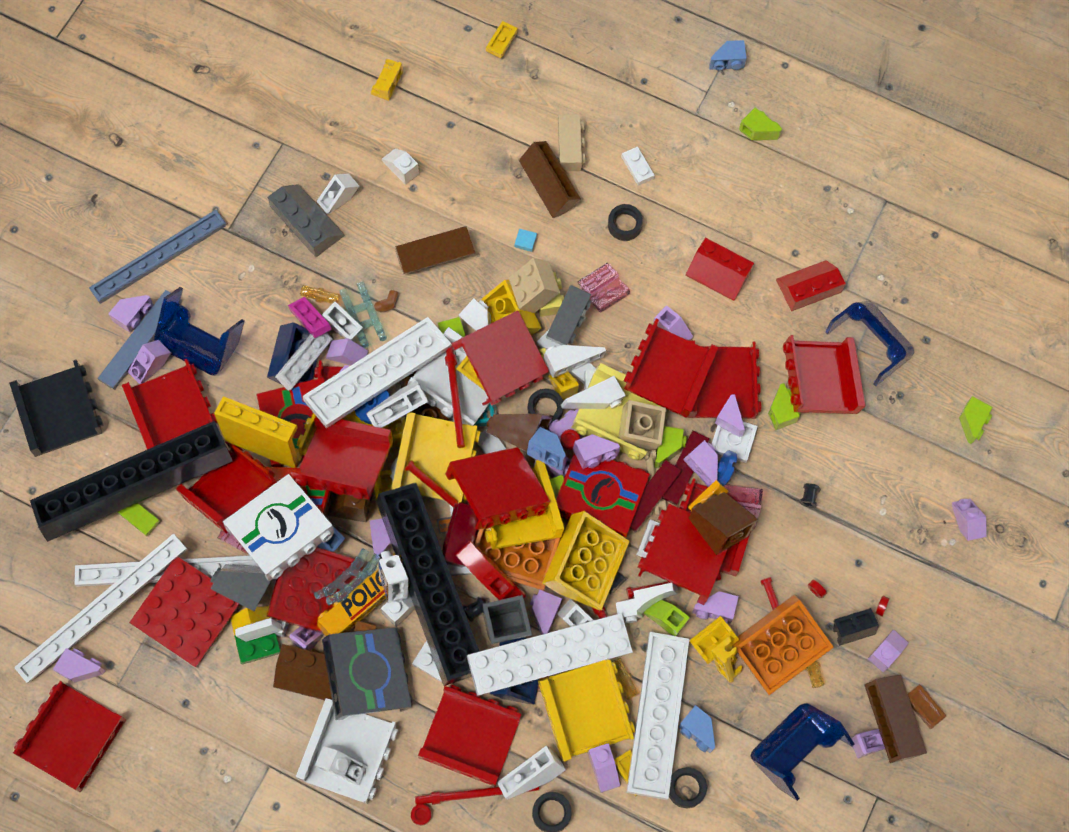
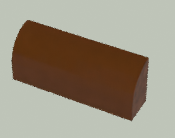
[519,141,581,218]
[395,226,475,274]
[864,674,927,763]

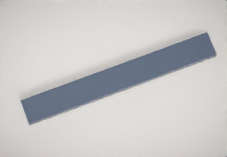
[89,210,227,304]

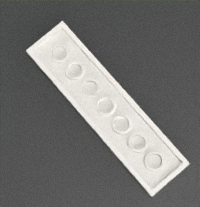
[303,317,452,428]
[467,613,632,696]
[626,632,689,800]

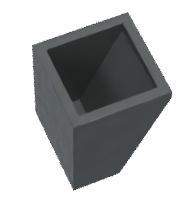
[210,564,271,611]
[483,595,532,644]

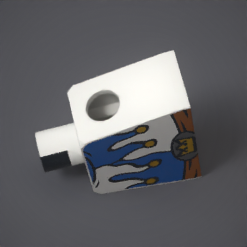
[379,551,408,603]

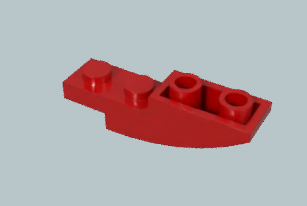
[456,541,526,600]

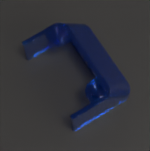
[154,287,245,375]
[825,301,914,387]
[750,703,855,801]

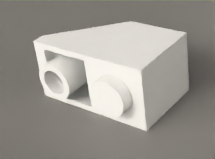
[314,746,367,785]

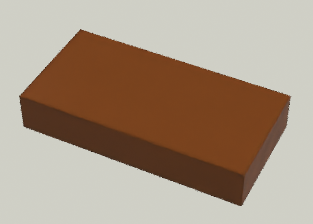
[908,684,947,729]

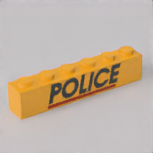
[317,553,395,636]

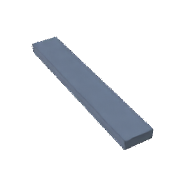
[98,290,182,390]

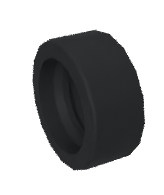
[608,204,643,241]
[527,388,564,424]
[669,767,707,809]
[532,792,572,832]

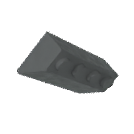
[267,184,345,257]

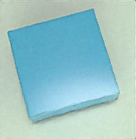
[514,229,537,252]

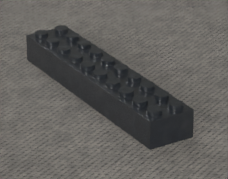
[30,421,233,542]
[376,483,480,687]

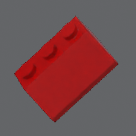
[685,237,754,301]
[776,260,846,312]

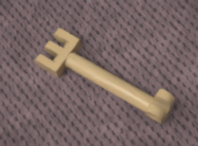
[644,450,666,517]

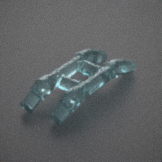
[339,281,387,348]
[314,548,380,605]

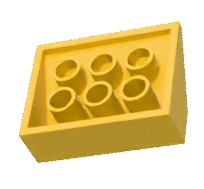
[542,511,629,611]

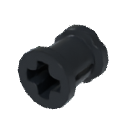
[799,483,821,508]
[463,597,484,622]

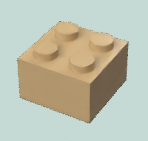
[509,257,560,313]
[618,400,666,450]

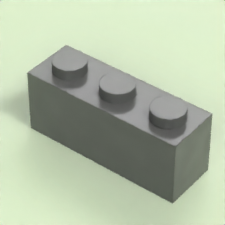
[546,285,593,345]

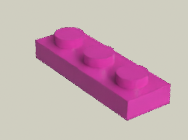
[288,297,331,338]

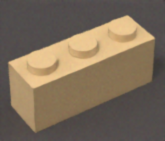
[558,114,585,171]

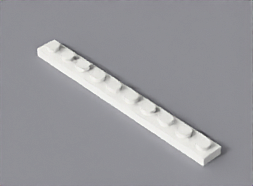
[14,534,188,683]
[75,556,258,587]

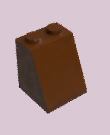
[486,414,553,451]
[328,492,373,522]
[689,492,758,555]

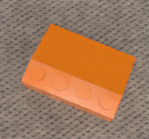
[475,528,560,591]
[732,595,834,695]

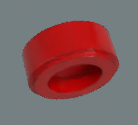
[560,429,580,450]
[808,579,827,599]
[875,596,890,617]
[411,804,432,826]

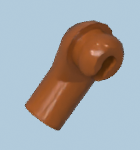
[374,290,398,312]

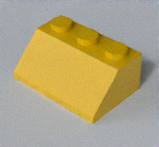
[481,280,541,336]

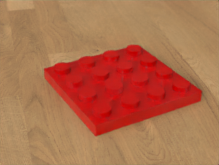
[266,547,364,633]
[129,557,240,668]

